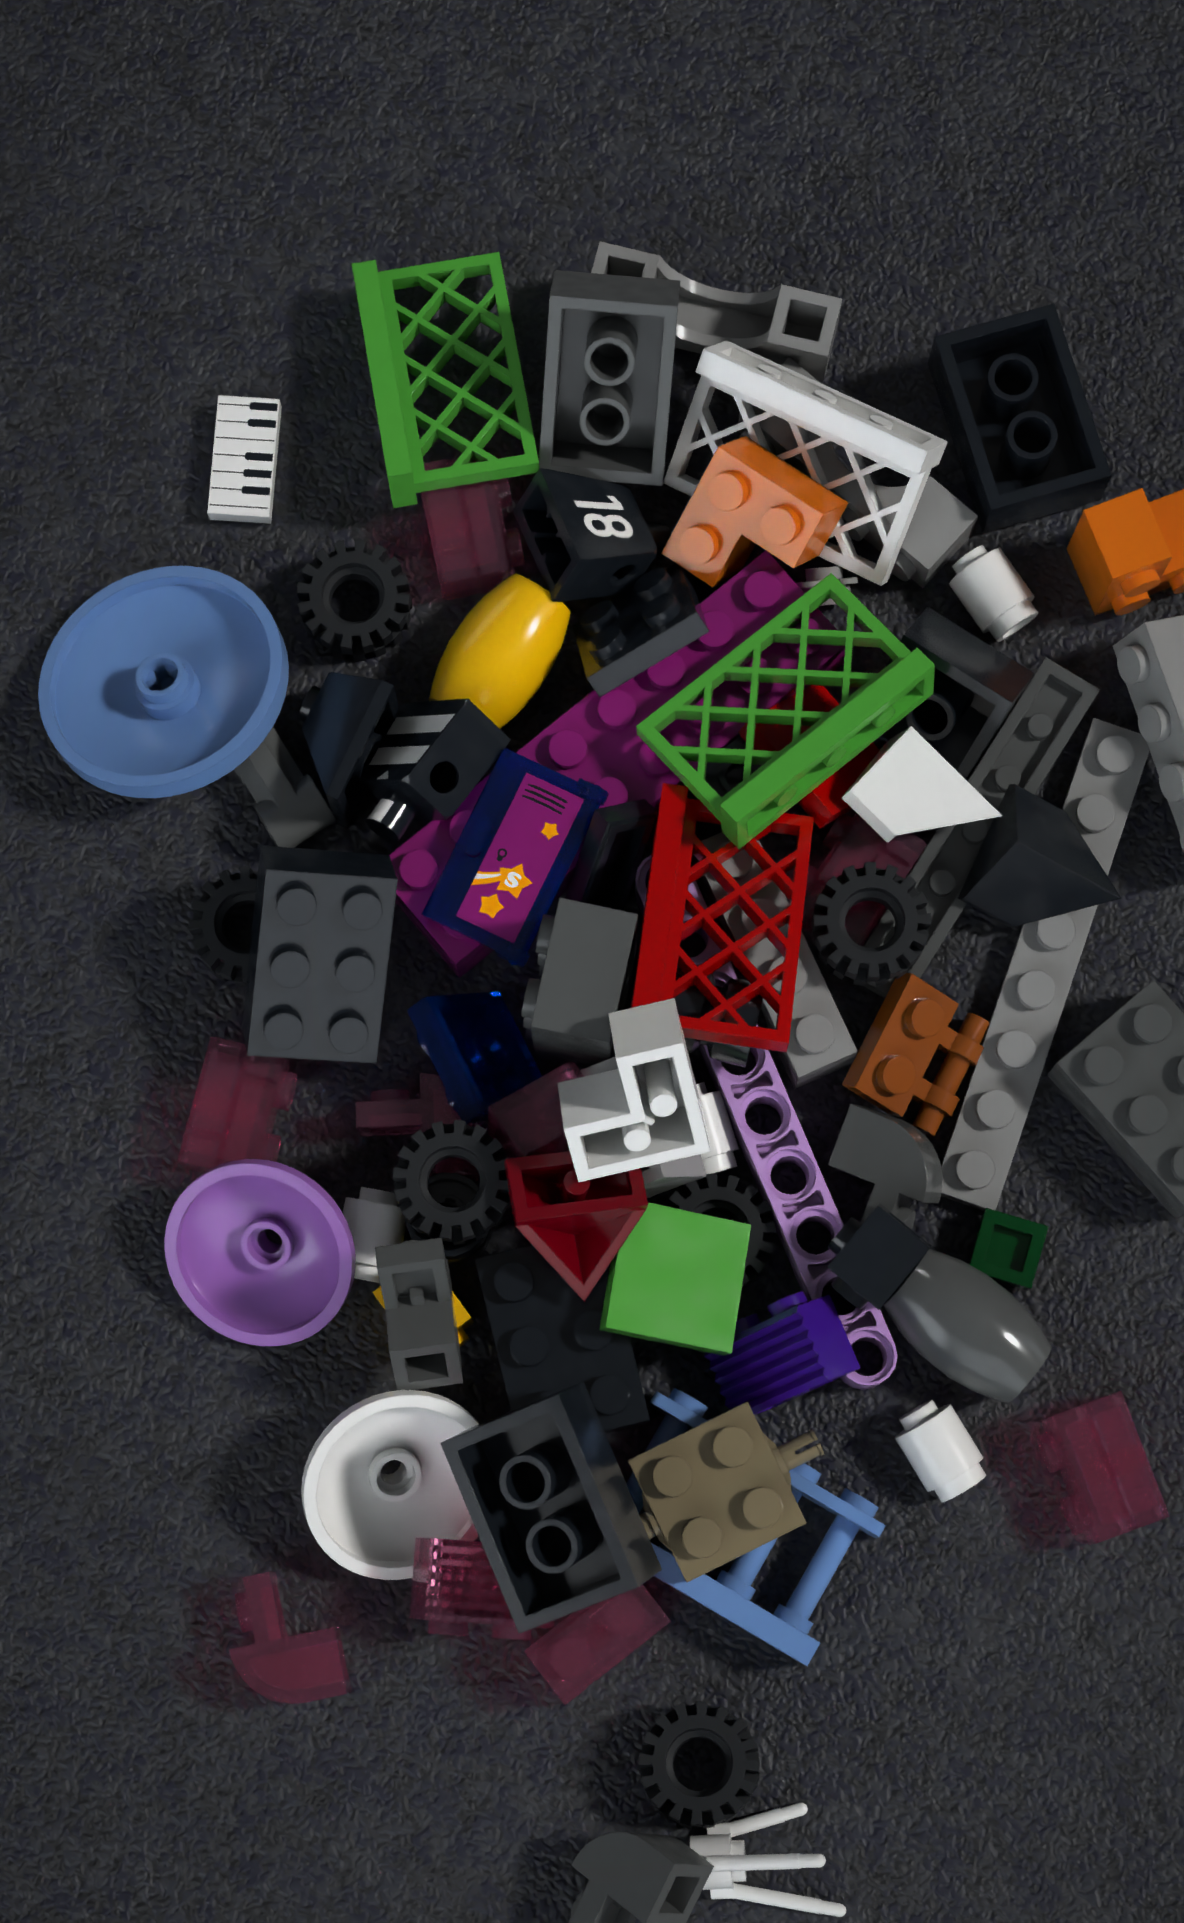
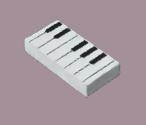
[207,395,282,524]

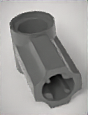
[234,727,337,848]

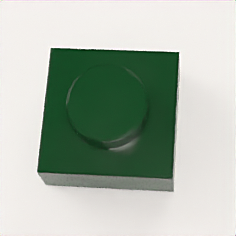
[968,1208,1049,1291]

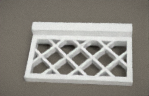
[663,340,948,586]

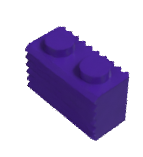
[704,1291,861,1415]

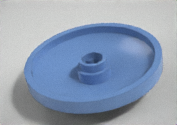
[38,566,289,798]

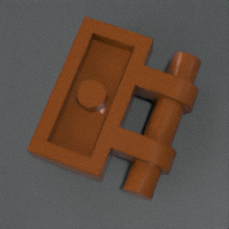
[842,973,990,1137]

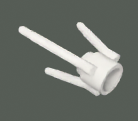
[690,1802,846,1917]

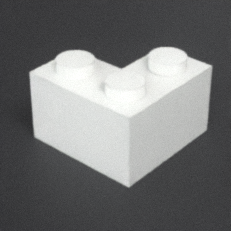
[557,998,711,1182]

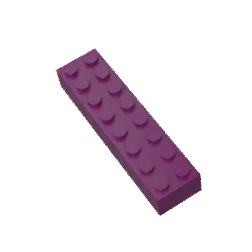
[389,550,845,978]

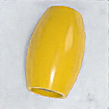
[429,574,571,729]

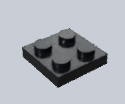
[572,563,710,697]

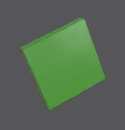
[599,1202,751,1356]

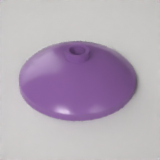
[164,1159,356,1346]

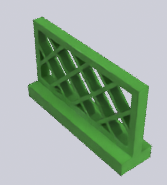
[352,252,540,508]
[636,573,935,849]

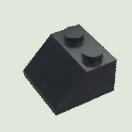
[873,607,1035,780]

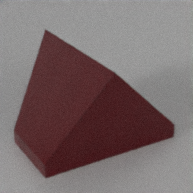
[504,1151,648,1302]

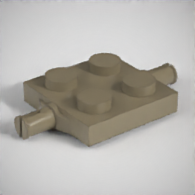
[627,1402,825,1583]

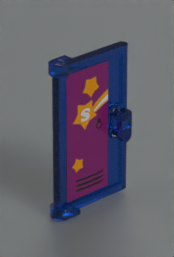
[421,748,609,967]

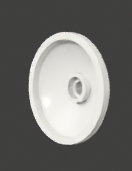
[301,1390,479,1580]

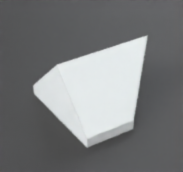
[842,726,1002,843]

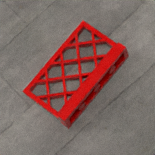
[631,783,814,1053]

